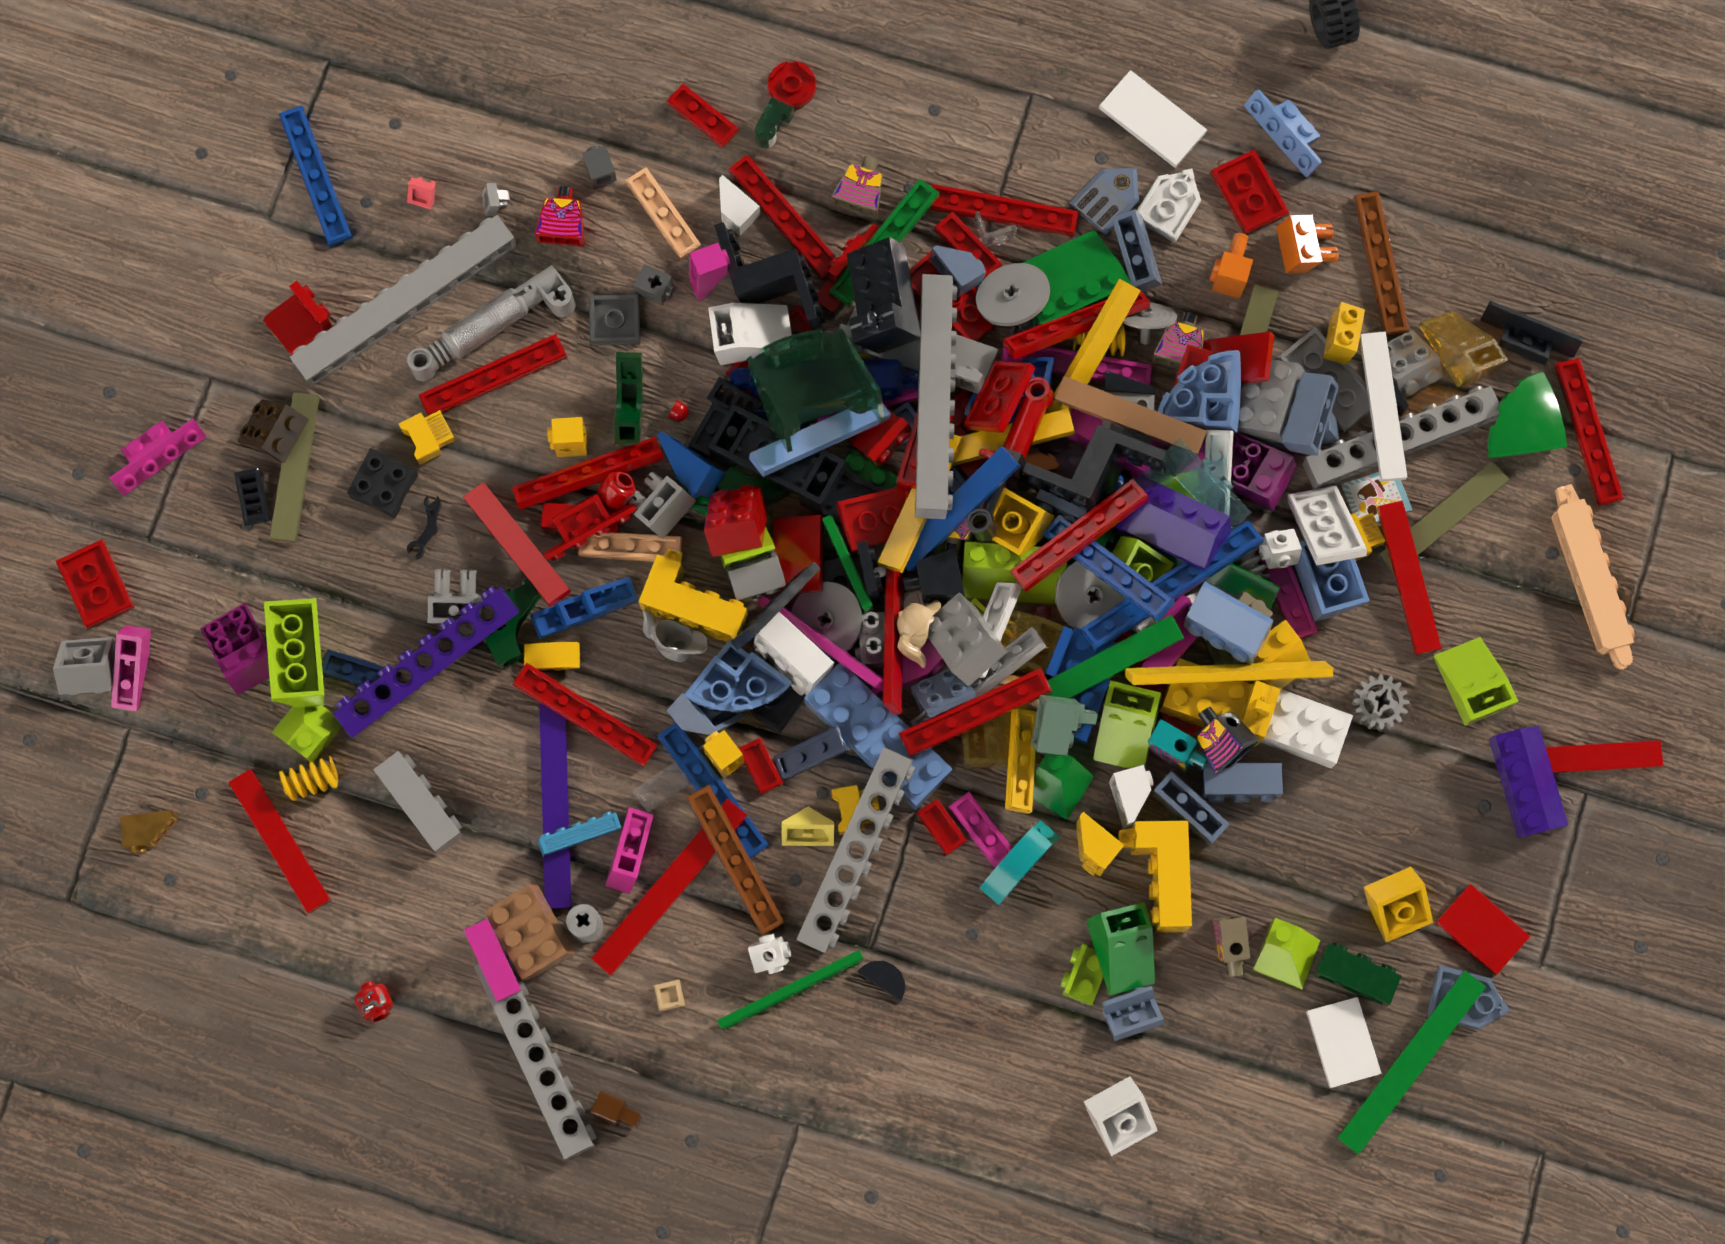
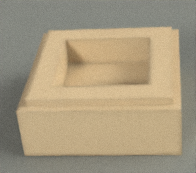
[654,980,685,1012]

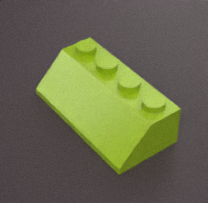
[962,541,1067,605]
[264,598,324,708]

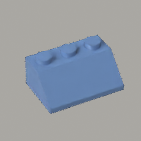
[1295,540,1370,622]
[1183,582,1273,665]

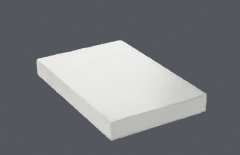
[1306,997,1381,1088]

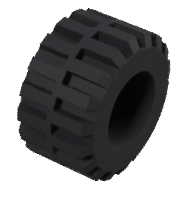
[1309,0,1360,49]

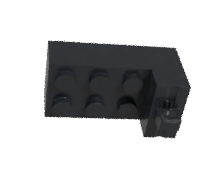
[847,237,921,354]

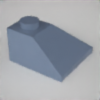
[666,691,745,735]

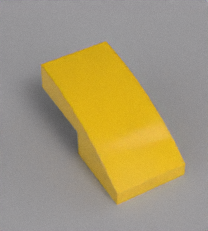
[524,642,580,671]

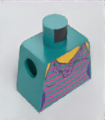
[1148,720,1208,771]

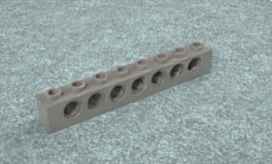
[1302,386,1499,490]
[796,747,916,953]
[474,955,597,1161]

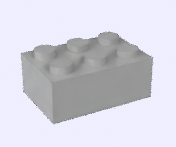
[1237,359,1305,444]
[928,593,1007,686]

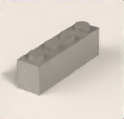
[373,751,463,855]

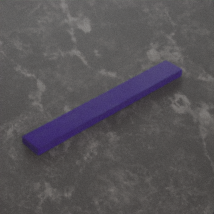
[539,703,572,910]

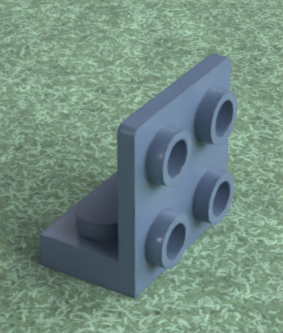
[910,668,976,718]

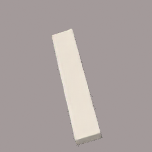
[1360,332,1407,482]

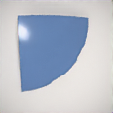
[1157,350,1241,433]
[684,640,793,712]

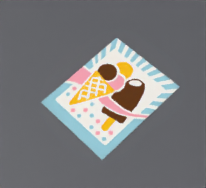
[1341,472,1413,522]

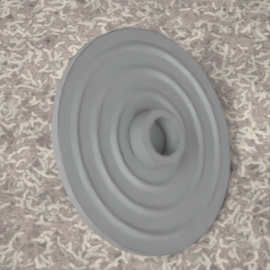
[1123,303,1177,344]

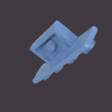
[1244,90,1322,177]

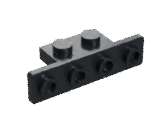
[1481,301,1583,365]

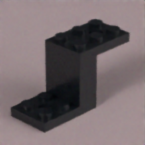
[714,222,826,332]
[1022,425,1177,512]

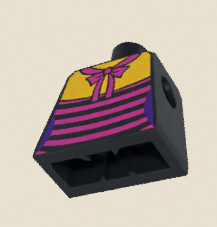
[1197,707,1259,774]

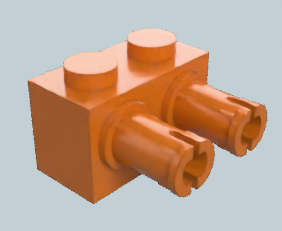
[1276,215,1339,273]
[1209,233,1253,299]

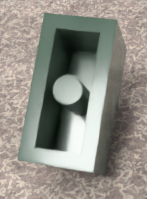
[1031,695,1098,756]

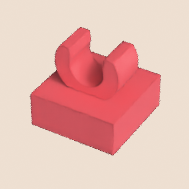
[407,177,435,209]

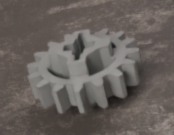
[1351,674,1409,731]

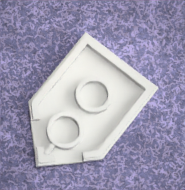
[1137,169,1201,242]

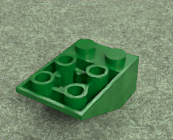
[1086,902,1155,996]

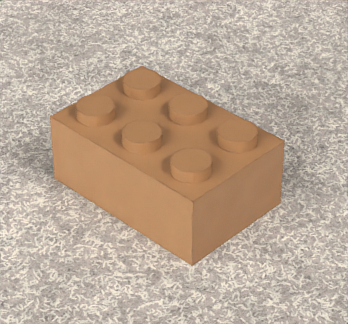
[485,884,575,980]

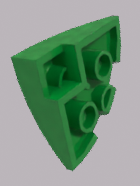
[1488,372,1567,458]

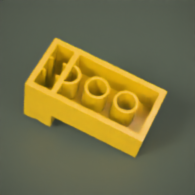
[639,548,749,642]
[1159,658,1281,747]
[1118,821,1192,933]

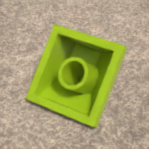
[272,706,343,762]
[1253,918,1320,989]

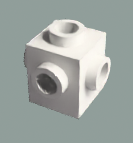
[1259,529,1302,569]
[748,934,791,974]

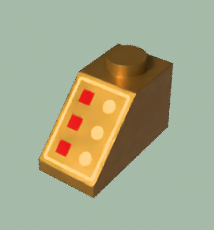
[120,810,178,854]

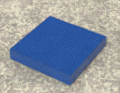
[1045,626,1073,681]

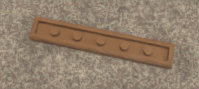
[1054,376,1207,456]

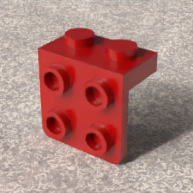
[263,280,333,355]
[847,404,912,468]

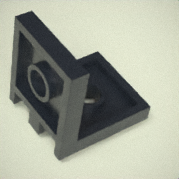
[823,541,884,604]

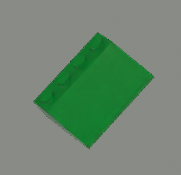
[1023,230,1132,326]

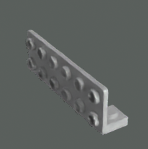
[837,306,997,394]

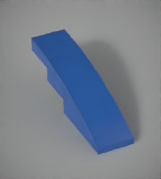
[530,577,639,639]

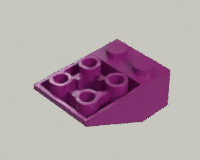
[1202,432,1297,511]
[200,603,269,696]

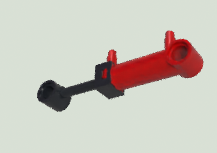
[966,377,1055,542]

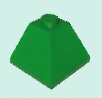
[1033,753,1094,820]

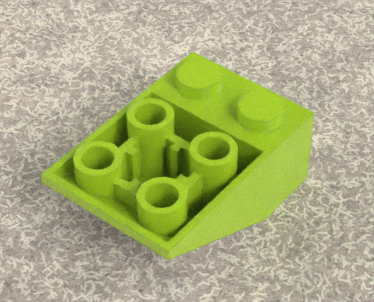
[1433,637,1519,726]
[1093,681,1162,769]

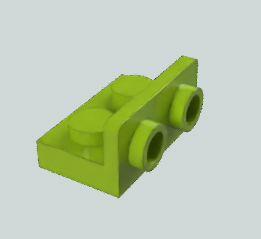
[1060,943,1103,1006]

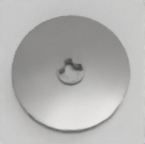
[976,263,1050,326]
[1055,561,1126,630]
[791,582,864,659]

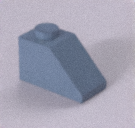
[929,246,986,297]

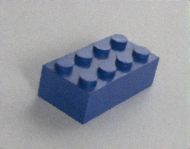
[1056,627,1117,745]

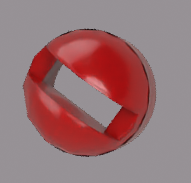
[668,400,689,422]

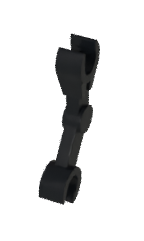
[407,496,442,560]

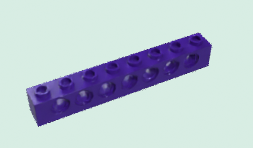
[333,586,519,738]

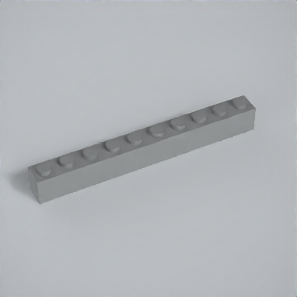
[290,215,517,387]
[915,274,957,519]

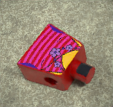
[535,186,585,247]

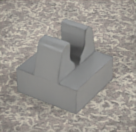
[482,183,510,216]

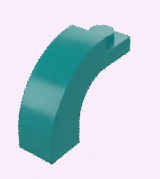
[980,820,1060,905]

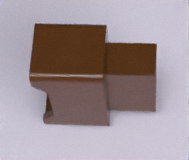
[591,1091,642,1129]

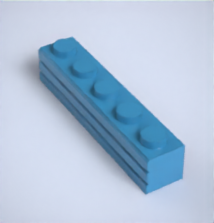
[537,811,621,856]

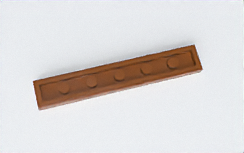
[1353,191,1410,337]
[686,785,785,935]

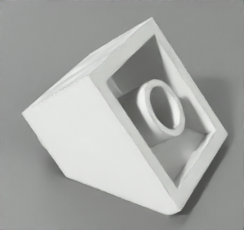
[1109,765,1154,830]
[1084,1076,1158,1156]

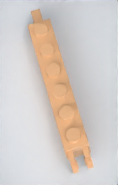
[1551,484,1635,670]

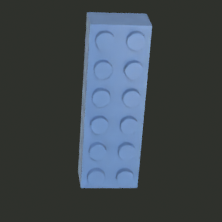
[804,663,952,811]

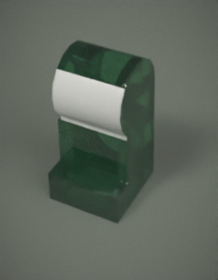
[755,97,794,148]

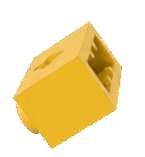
[1323,302,1365,365]
[547,417,587,458]
[703,730,744,779]

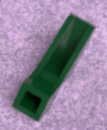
[484,579,541,670]

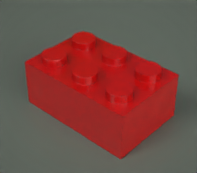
[704,485,768,557]

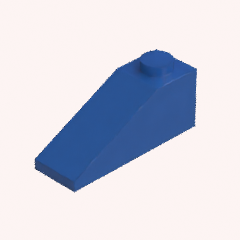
[657,431,725,499]

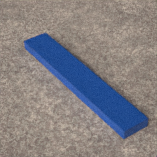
[278,105,353,247]
[905,446,1020,573]
[1043,515,1175,622]
[657,722,769,860]

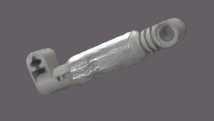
[407,265,575,381]

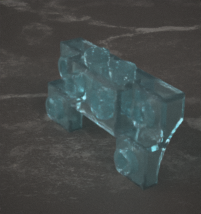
[1144,438,1252,531]

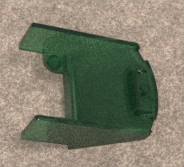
[747,329,885,452]

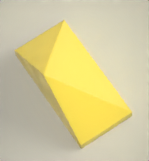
[782,807,834,846]

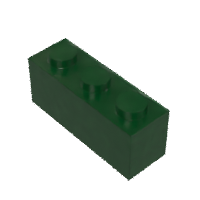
[1313,942,1402,1007]

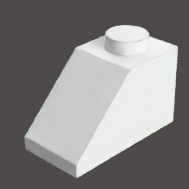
[719,175,760,236]

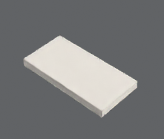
[1099,70,1207,168]
[1287,485,1367,566]

